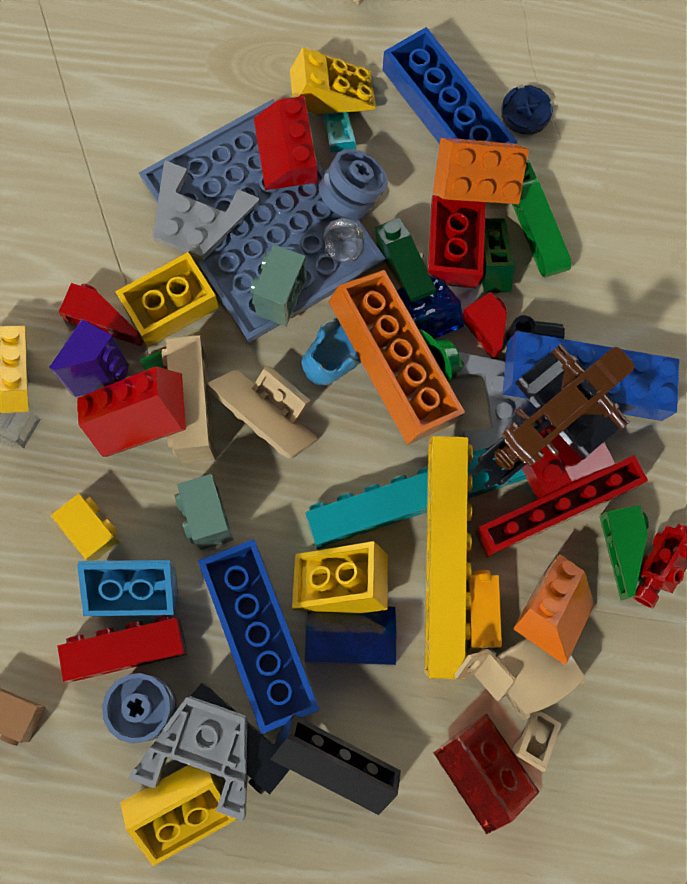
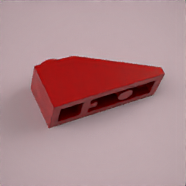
[59,283,143,346]

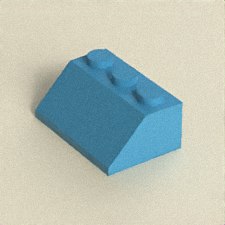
[77,560,178,616]

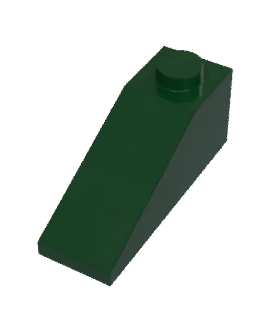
[375,218,436,303]
[481,218,515,293]

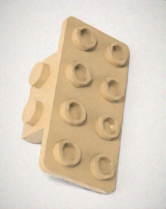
[206,366,317,459]

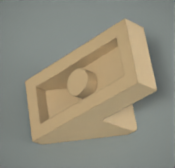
[512,710,561,772]

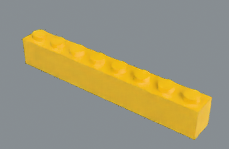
[424,436,473,679]

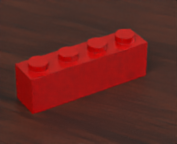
[57,615,187,683]

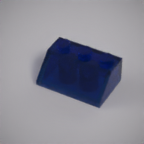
[305,606,397,667]

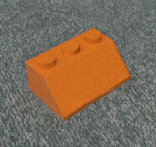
[513,554,595,665]

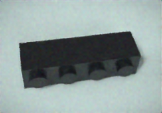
[191,683,289,795]
[270,714,401,815]

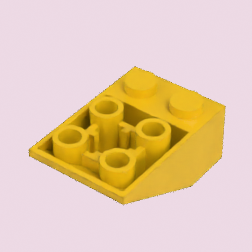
[290,47,376,114]

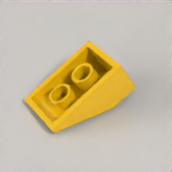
[292,541,388,613]

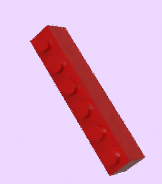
[475,455,649,558]

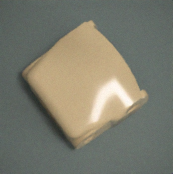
[495,638,586,720]

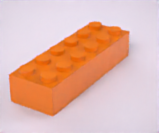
[328,270,465,445]

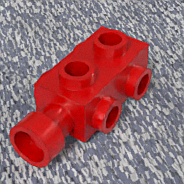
[633,524,687,609]

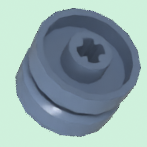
[318,149,388,220]
[102,673,177,744]

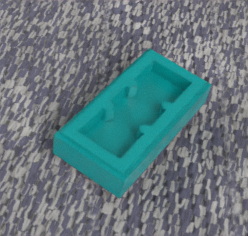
[322,112,356,153]

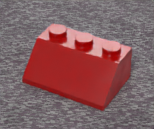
[254,96,318,190]
[428,195,486,289]

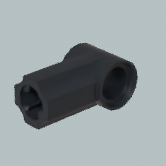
[506,315,565,341]

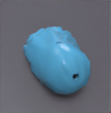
[301,318,361,386]

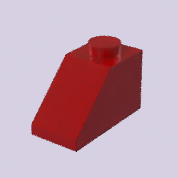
[461,292,507,359]

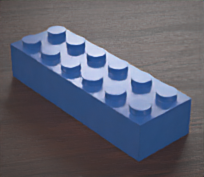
[382,27,517,144]
[502,331,679,421]
[198,539,320,734]

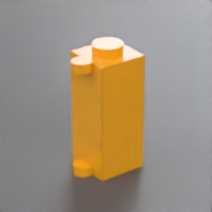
[466,570,502,649]

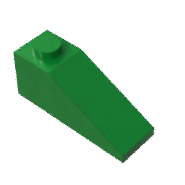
[599,505,649,600]

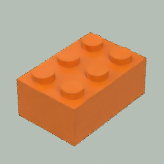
[433,138,529,204]

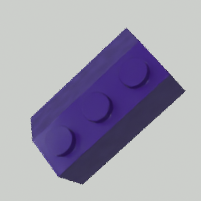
[49,319,129,397]

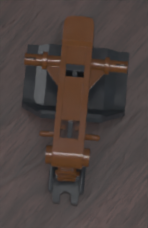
[471,344,634,489]

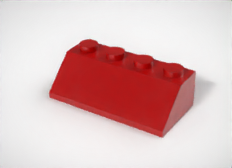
[77,366,186,457]

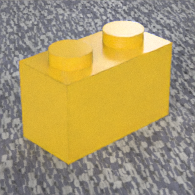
[50,493,120,561]

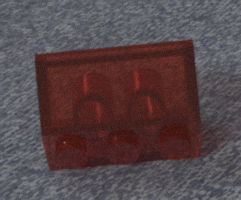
[433,713,540,834]

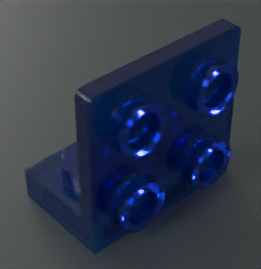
[396,276,464,339]

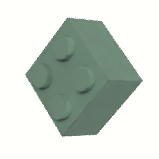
[250,245,307,327]
[175,474,234,550]

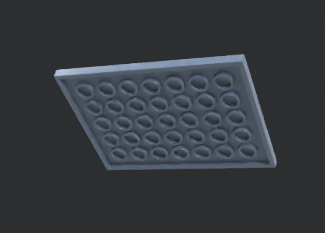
[139,99,386,344]

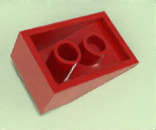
[522,426,616,499]

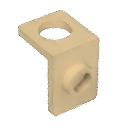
[454,650,516,701]

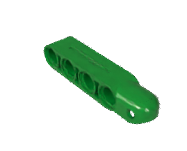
[512,160,571,278]

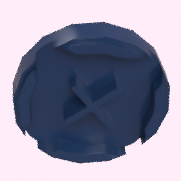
[501,85,553,134]

